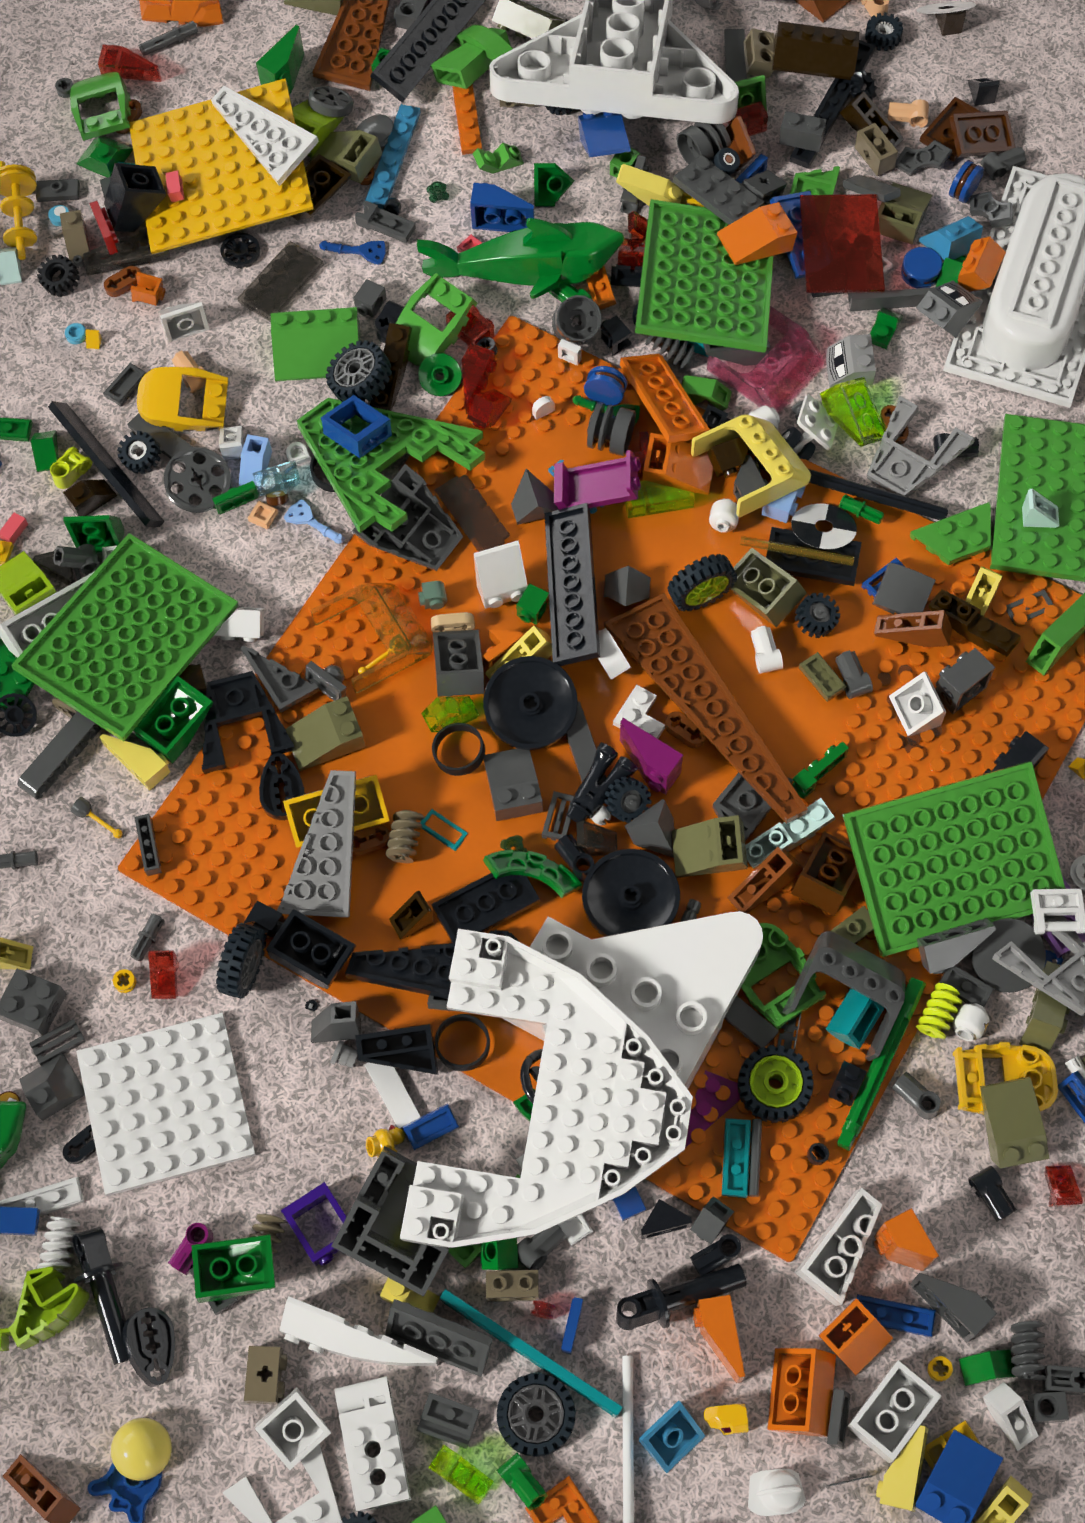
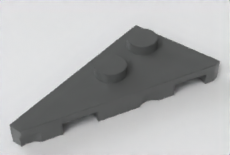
[240,645,320,713]

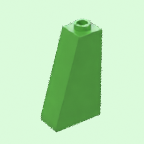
[431,28,511,89]
[1025,593,1085,676]

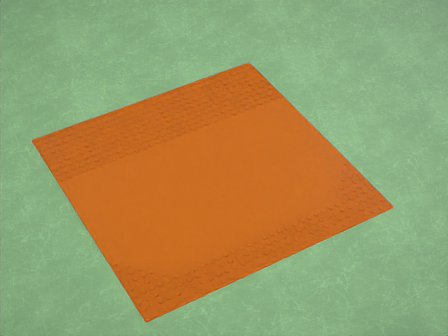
[118,316,1085,1262]

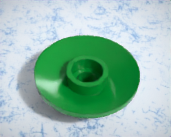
[418,353,462,397]

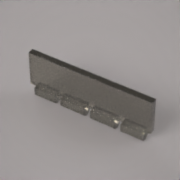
[435,475,510,552]

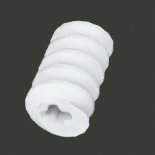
[37,1217,80,1274]

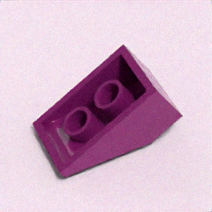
[620,718,683,795]

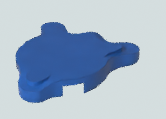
[88,1463,162,1523]

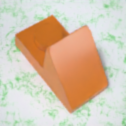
[483,629,524,670]

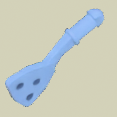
[284,499,345,544]

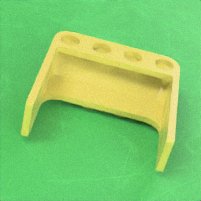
[691,415,811,518]

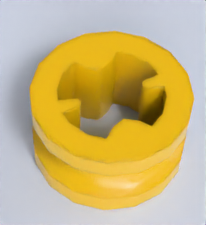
[112,969,136,993]
[927,1356,953,1382]

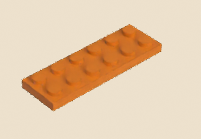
[620,353,710,443]

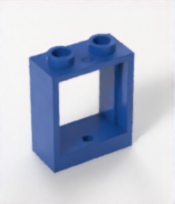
[321,395,392,458]

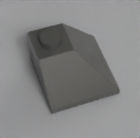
[19,1053,85,1121]

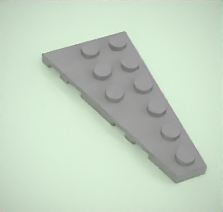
[277,770,356,917]

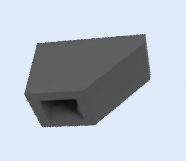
[733,454,769,501]
[311,1001,361,1043]

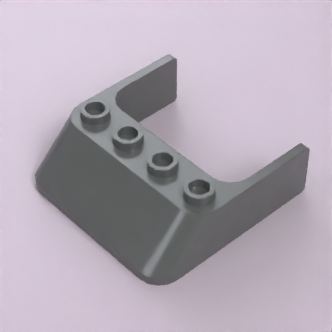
[782,931,906,1061]

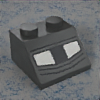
[916,281,983,338]

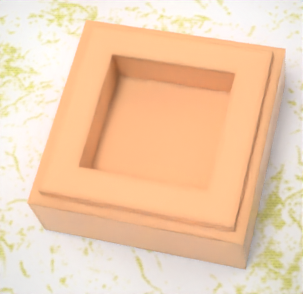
[248,501,279,530]

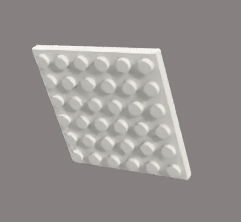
[76,1012,256,1196]

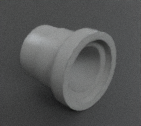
[330,1040,358,1068]

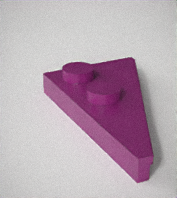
[685,1070,740,1148]

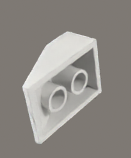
[474,541,528,609]

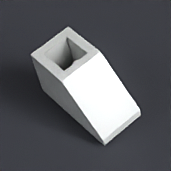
[214,607,265,642]

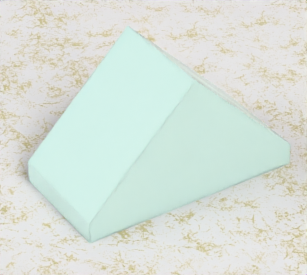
[0,247,22,285]
[1022,489,1059,528]

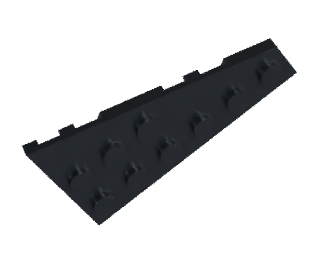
[345,943,455,999]

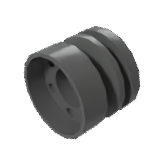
[677,122,731,165]
[552,295,602,345]
[587,402,636,456]

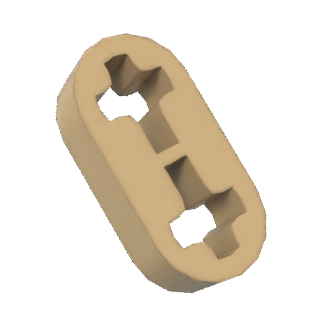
[431,612,475,632]

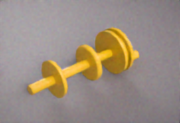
[0,161,37,260]

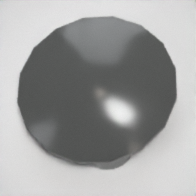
[356,114,394,147]

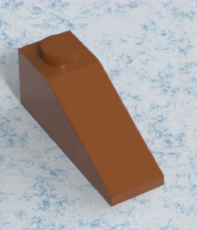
[874,610,952,647]
[727,847,803,913]
[2,1454,81,1523]

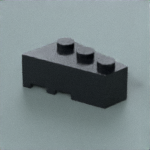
[355,1024,439,1075]

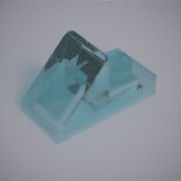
[253,460,301,496]

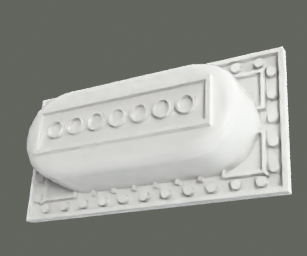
[943,166,1085,408]

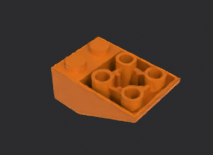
[643,433,713,495]

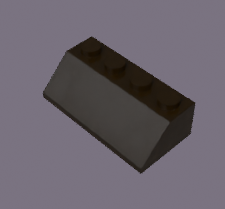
[772,21,860,80]

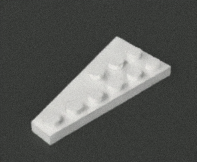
[211,86,319,186]

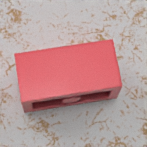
[165,170,184,202]
[0,512,28,544]

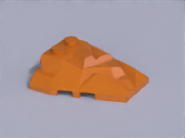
[139,0,223,27]

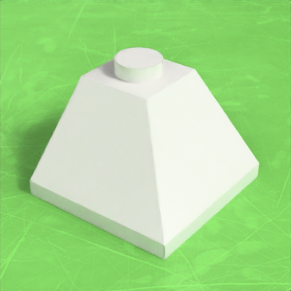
[158,302,210,343]

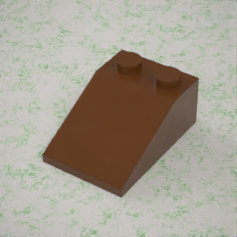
[791,831,858,916]

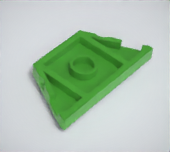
[790,166,840,231]
[910,502,991,565]

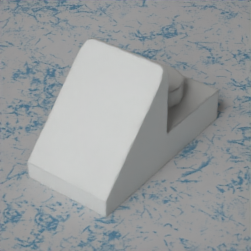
[219,426,244,461]

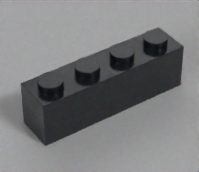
[984,731,1049,774]

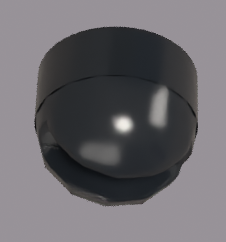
[383,198,401,215]
[807,1143,829,1166]

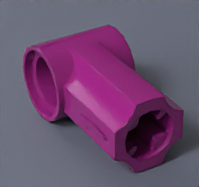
[168,1223,213,1276]

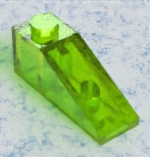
[624,480,695,518]

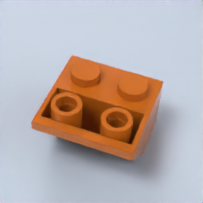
[818,1298,893,1375]

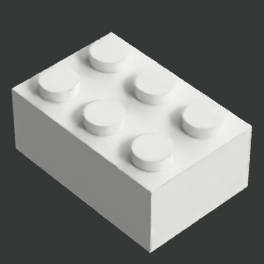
[846,1360,941,1463]

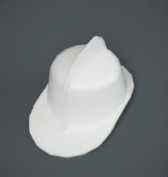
[748,1469,806,1516]

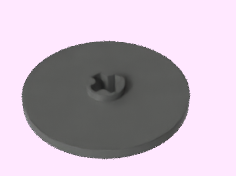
[971,918,1046,993]

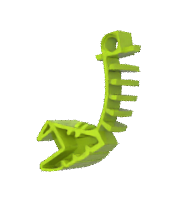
[0,1267,90,1351]

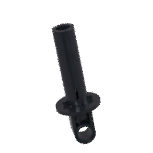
[72,1227,129,1365]
[616,1264,747,1330]

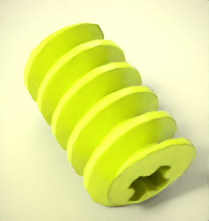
[915,983,962,1039]

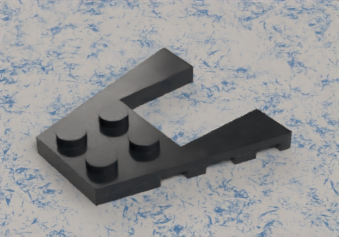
[202,671,295,774]

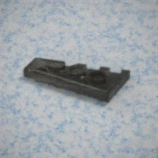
[83,228,171,276]

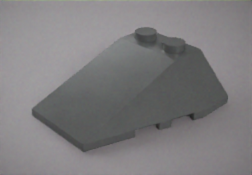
[352,464,463,571]

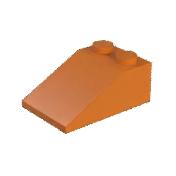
[717,202,798,265]
[693,1295,745,1383]

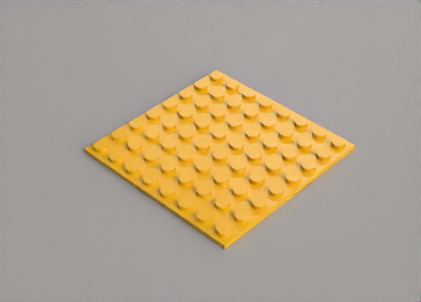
[129,78,314,254]

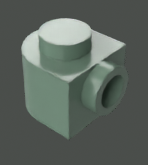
[418,581,448,610]

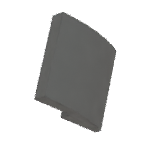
[872,562,935,614]

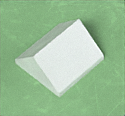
[889,672,946,736]

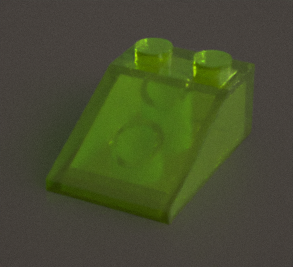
[819,377,886,447]

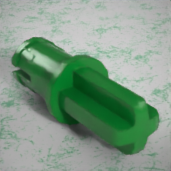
[839,494,884,524]

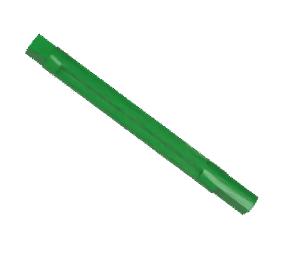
[837,977,926,1151]

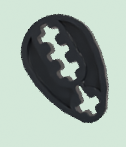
[259,753,305,820]
[122,1307,175,1387]

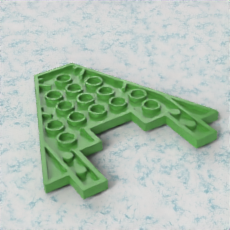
[297,398,485,533]

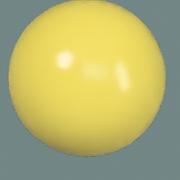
[111,1418,172,1481]

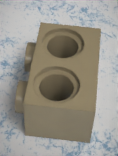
[743,28,776,78]
[486,1270,539,1302]

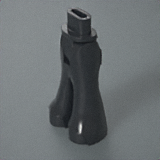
[566,742,638,825]

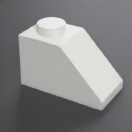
[983,1382,1038,1451]

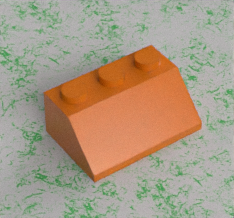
[874,1208,939,1271]
[767,1348,836,1437]

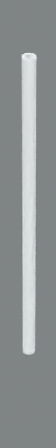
[622,1355,634,1523]

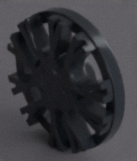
[220,233,260,269]
[0,693,37,737]

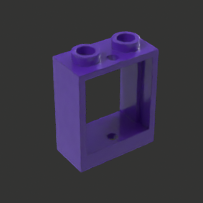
[281,1182,346,1266]

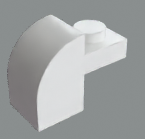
[598,628,631,679]

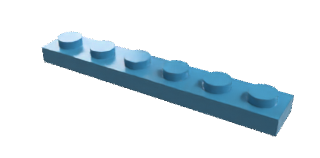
[365,104,421,209]

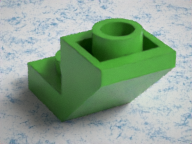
[473,143,524,174]
[681,375,732,411]

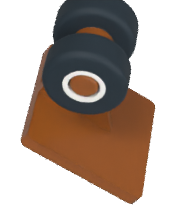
[710,116,756,176]

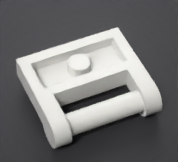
[1030,889,1085,935]

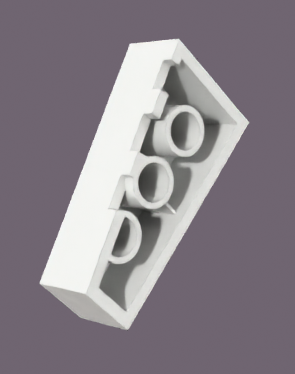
[794,1188,882,1306]

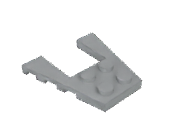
[867,396,975,497]
[992,916,1085,1016]

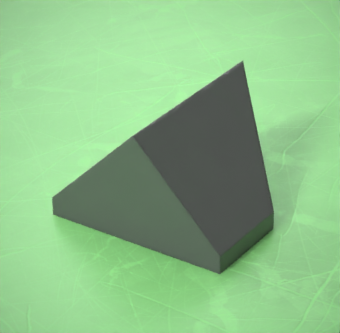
[511,469,559,525]
[604,565,651,606]
[625,799,674,858]

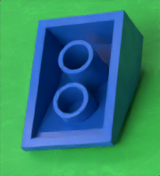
[578,112,631,158]
[470,183,534,232]
[915,1429,1003,1523]

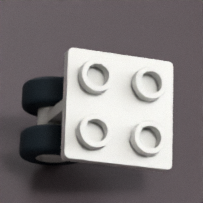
[782,394,839,460]

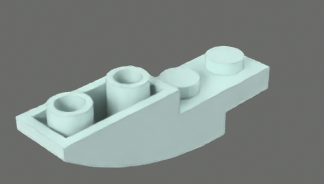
[746,798,835,869]

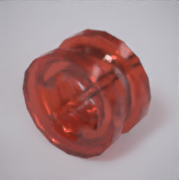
[530,1301,556,1320]

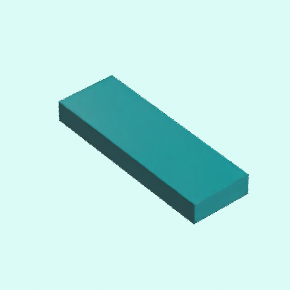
[721,1118,751,1198]

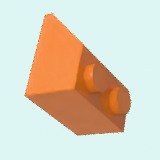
[958,236,1006,292]

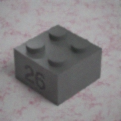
[935,648,995,714]
[0,968,67,1036]

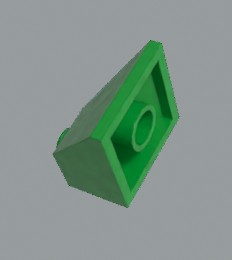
[77,135,133,178]

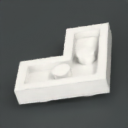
[613,685,665,739]

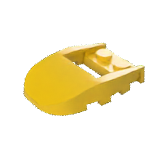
[137,367,228,432]
[953,1042,1058,1115]

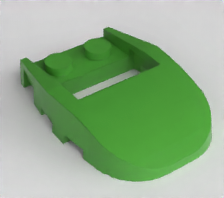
[70,72,131,141]
[396,273,478,367]
[741,923,826,1030]

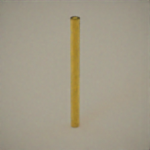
[740,536,855,566]

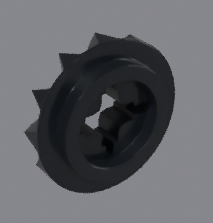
[850,70,878,101]

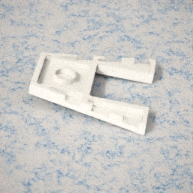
[223,1444,343,1523]

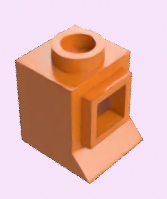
[131,272,165,306]

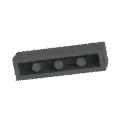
[134,813,162,876]

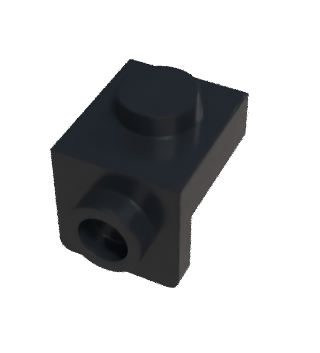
[829,1061,867,1106]

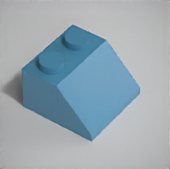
[919,216,983,260]

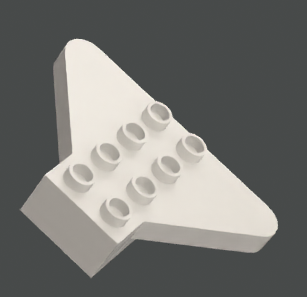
[490,0,739,124]
[502,911,763,1089]

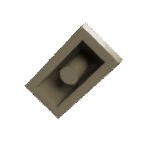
[60,210,91,262]

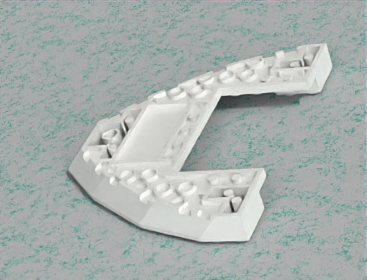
[400,929,693,1248]

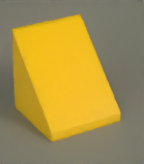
[86,329,102,349]
[1068,757,1085,780]

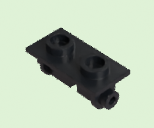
[610,264,642,287]

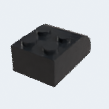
[266,909,356,989]

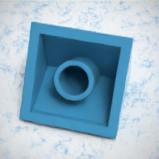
[638,1401,705,1473]

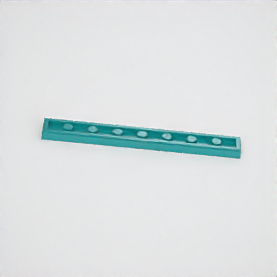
[440,1289,623,1418]

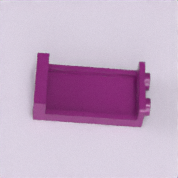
[554,450,641,510]

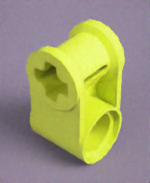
[50,447,93,489]

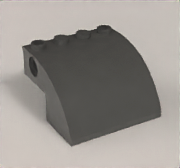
[331,1146,449,1297]

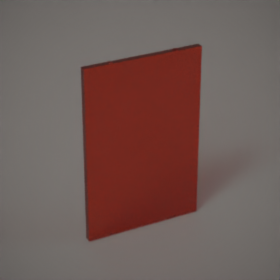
[800,194,885,293]

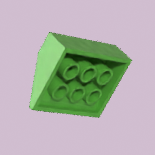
[271,307,360,381]

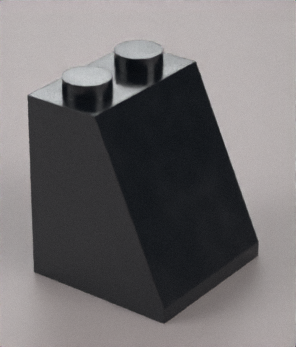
[104,163,166,232]

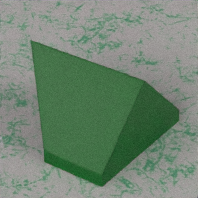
[534,163,575,207]

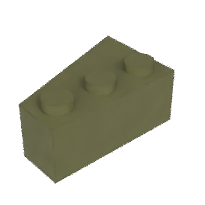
[1019,961,1071,1054]

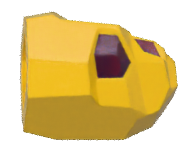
[703,1404,749,1435]

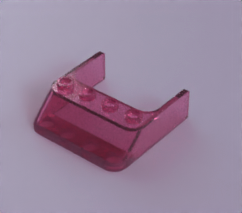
[707,306,824,413]

